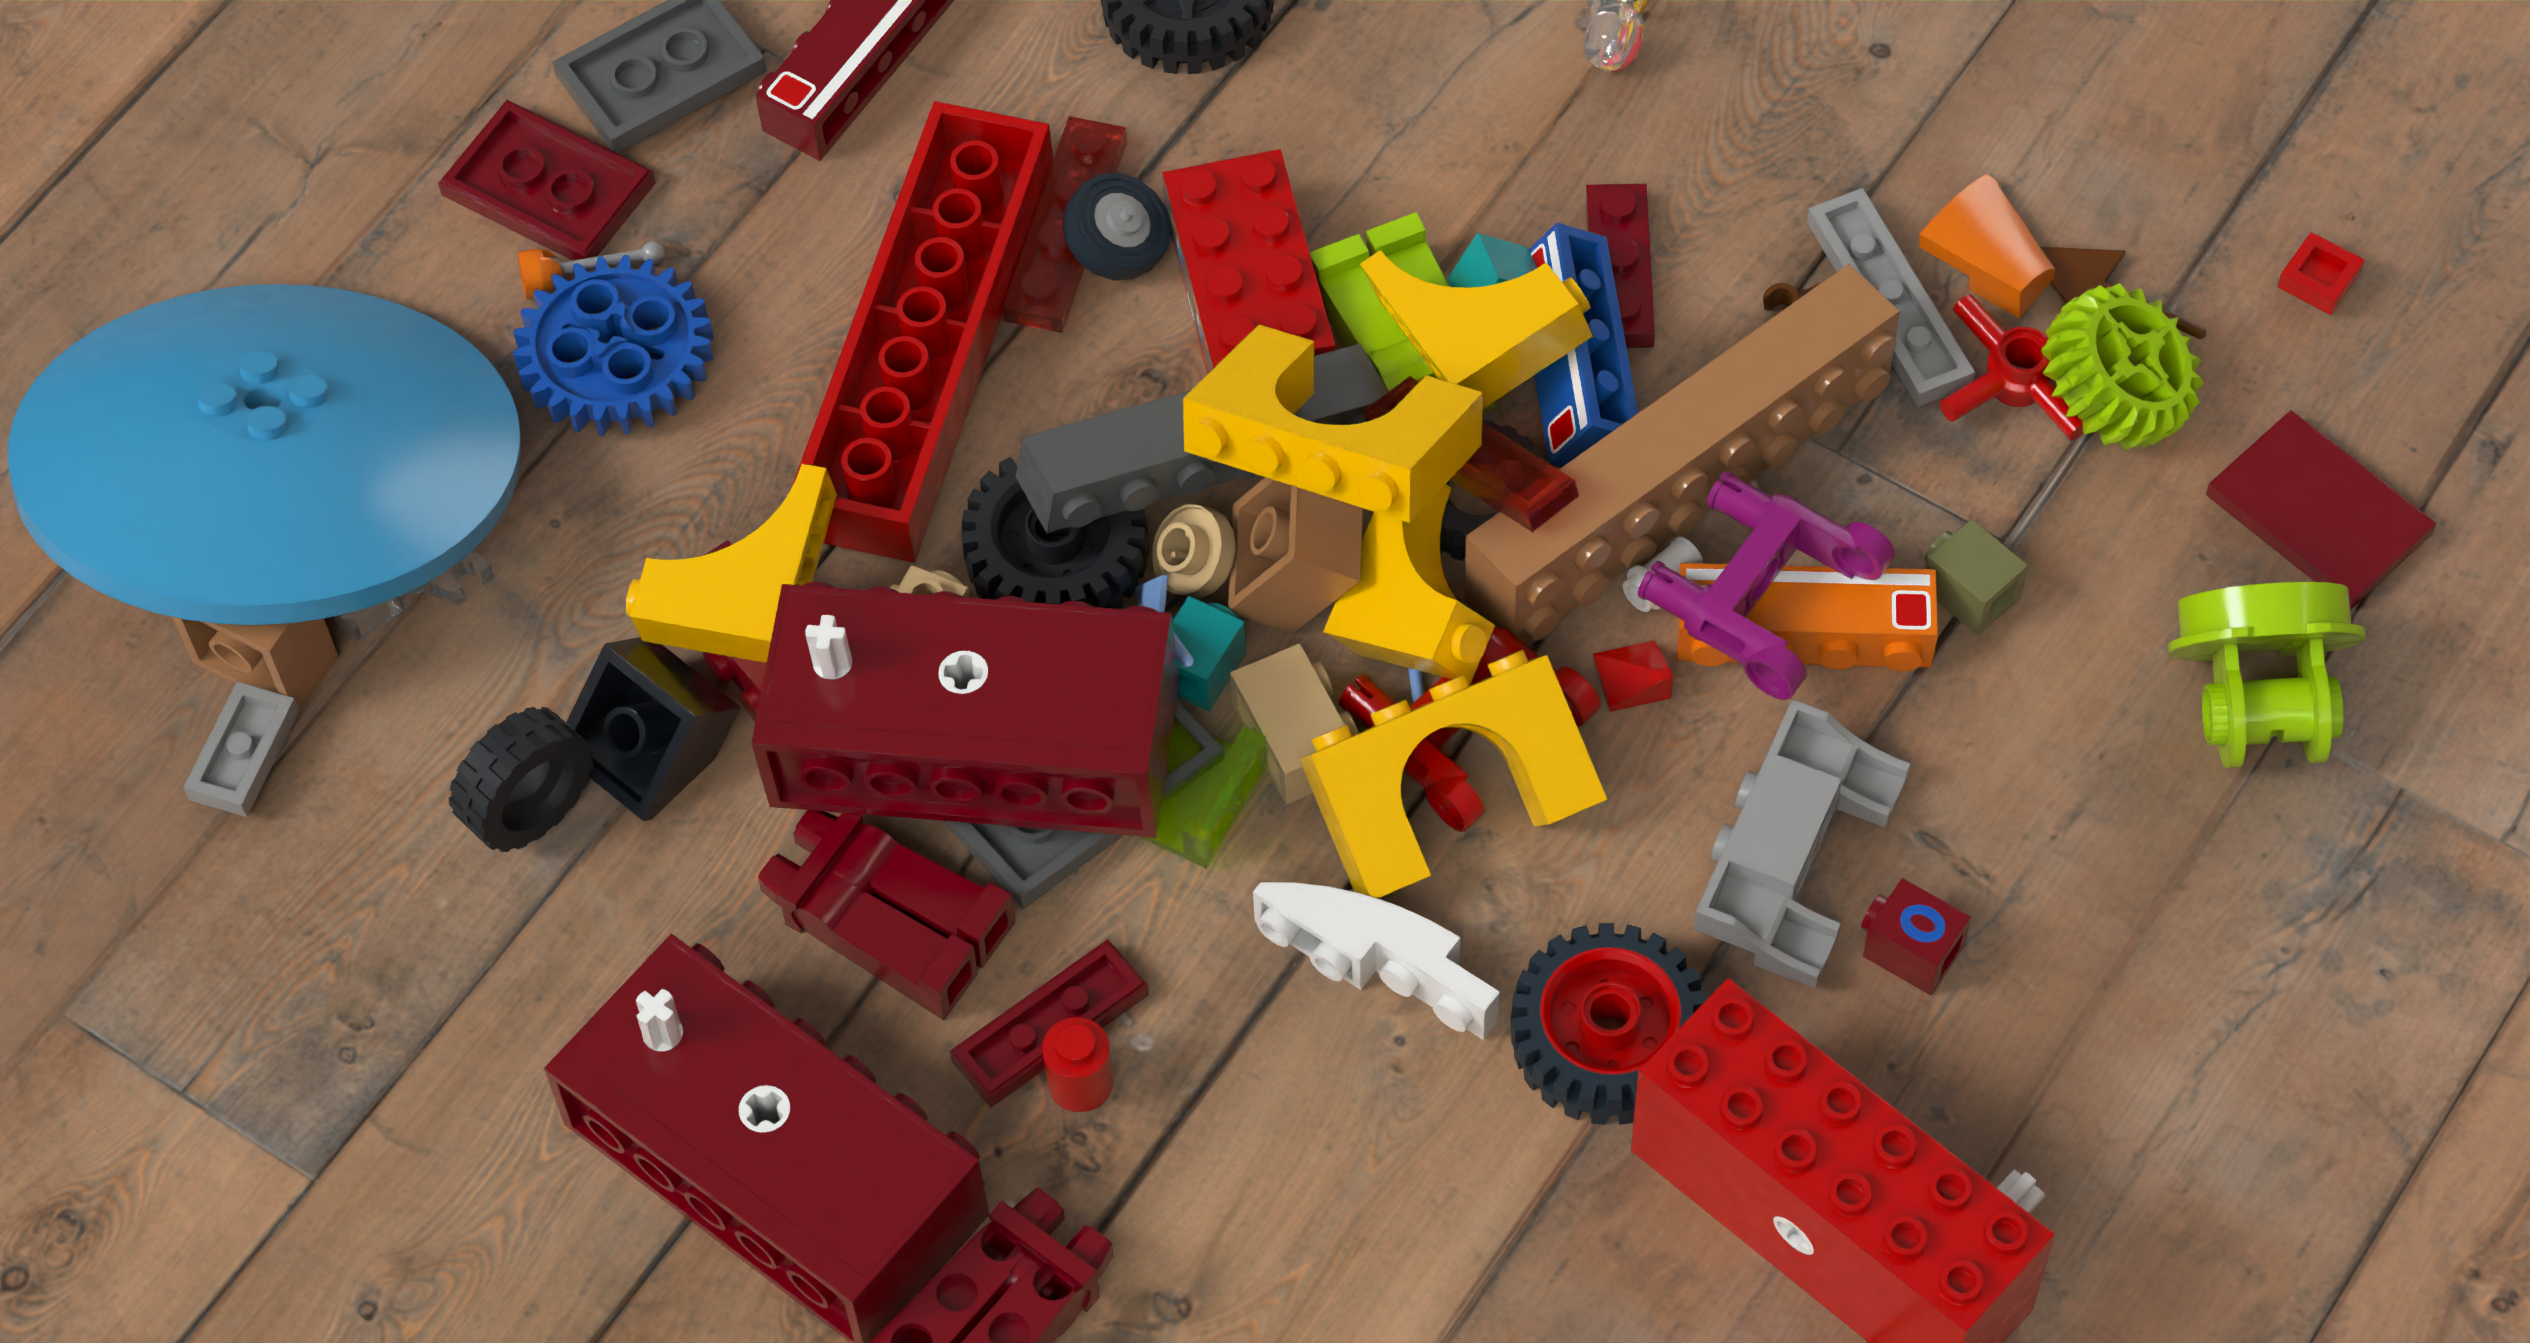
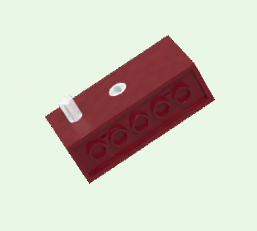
[751,582,1180,838]
[544,933,989,1343]

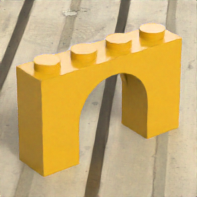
[1183,325,1483,523]
[1299,650,1607,899]

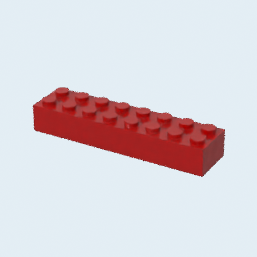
[790,101,1054,563]

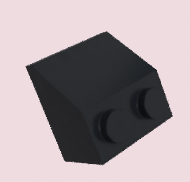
[566,637,741,821]

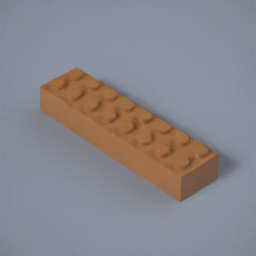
[1465,264,1900,644]

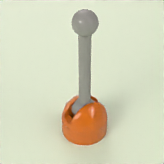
[517,241,665,299]

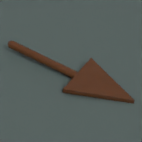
[2040,247,2206,339]

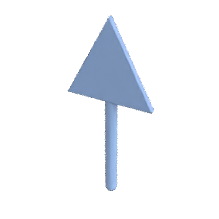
[1135,575,1194,667]

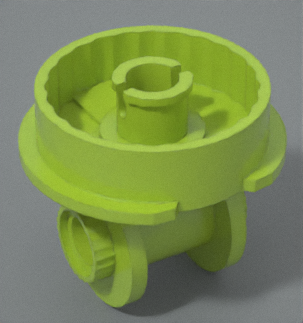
[2167,582,2366,768]

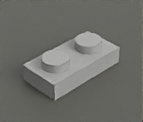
[183,682,300,817]

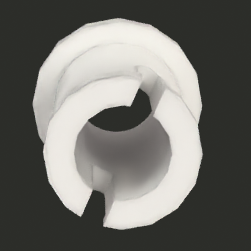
[1623,536,1703,612]

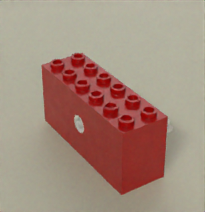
[1631,978,2055,1343]

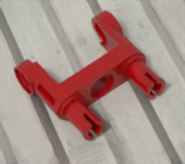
[1339,596,1601,832]

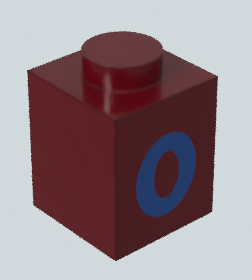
[1861,878,1971,996]

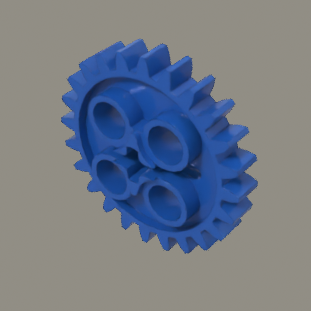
[513,255,714,436]

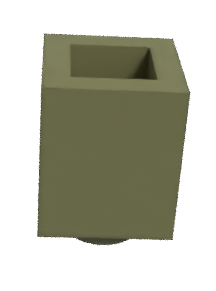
[1924,519,2028,636]

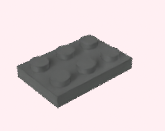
[552,0,767,153]

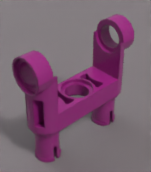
[1637,470,1895,700]

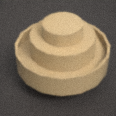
[1151,504,1236,599]

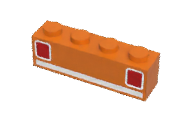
[1677,563,1938,671]

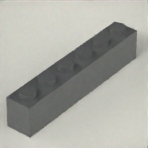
[1016,343,1393,533]

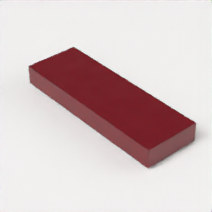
[949,939,1149,1108]

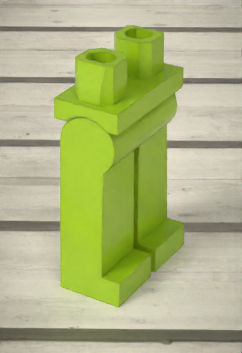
[1310,212,1495,414]

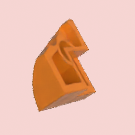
[1919,174,2055,319]

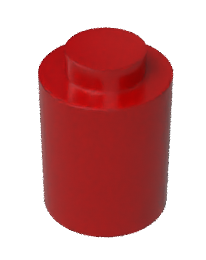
[1042,1017,1114,1112]

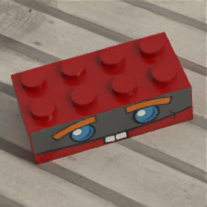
[1162,149,1335,374]

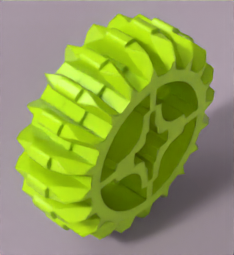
[2041,283,2204,451]

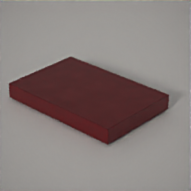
[438,100,656,261]
[2206,410,2436,610]

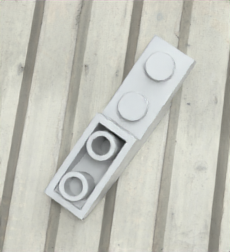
[1253,882,1500,1040]

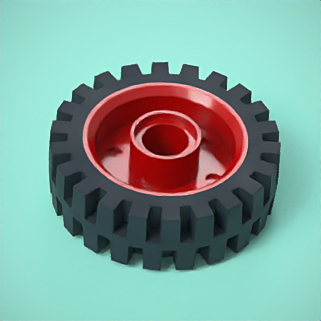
[1510,923,1707,1125]

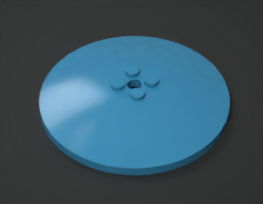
[8,284,521,625]

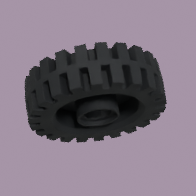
[1101,0,1274,74]
[961,457,1148,609]

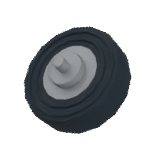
[1062,173,1172,281]

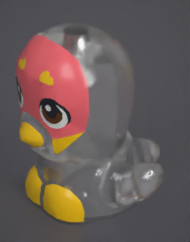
[1577,0,1648,72]

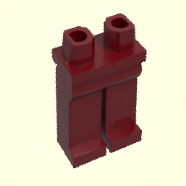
[758,810,1015,1020]
[870,1188,1113,1343]

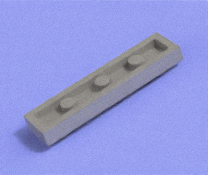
[1807,188,1975,407]

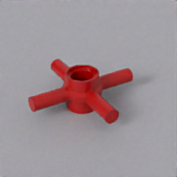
[1940,294,2083,441]

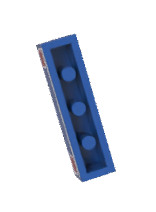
[1529,222,1638,468]

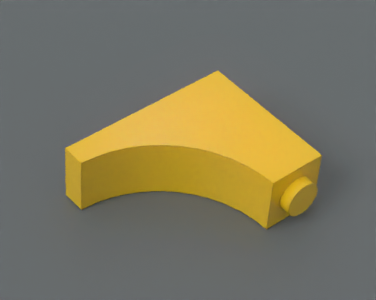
[1360,250,1593,409]
[626,464,837,663]
[1323,484,1495,684]

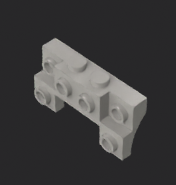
[1693,699,1911,989]

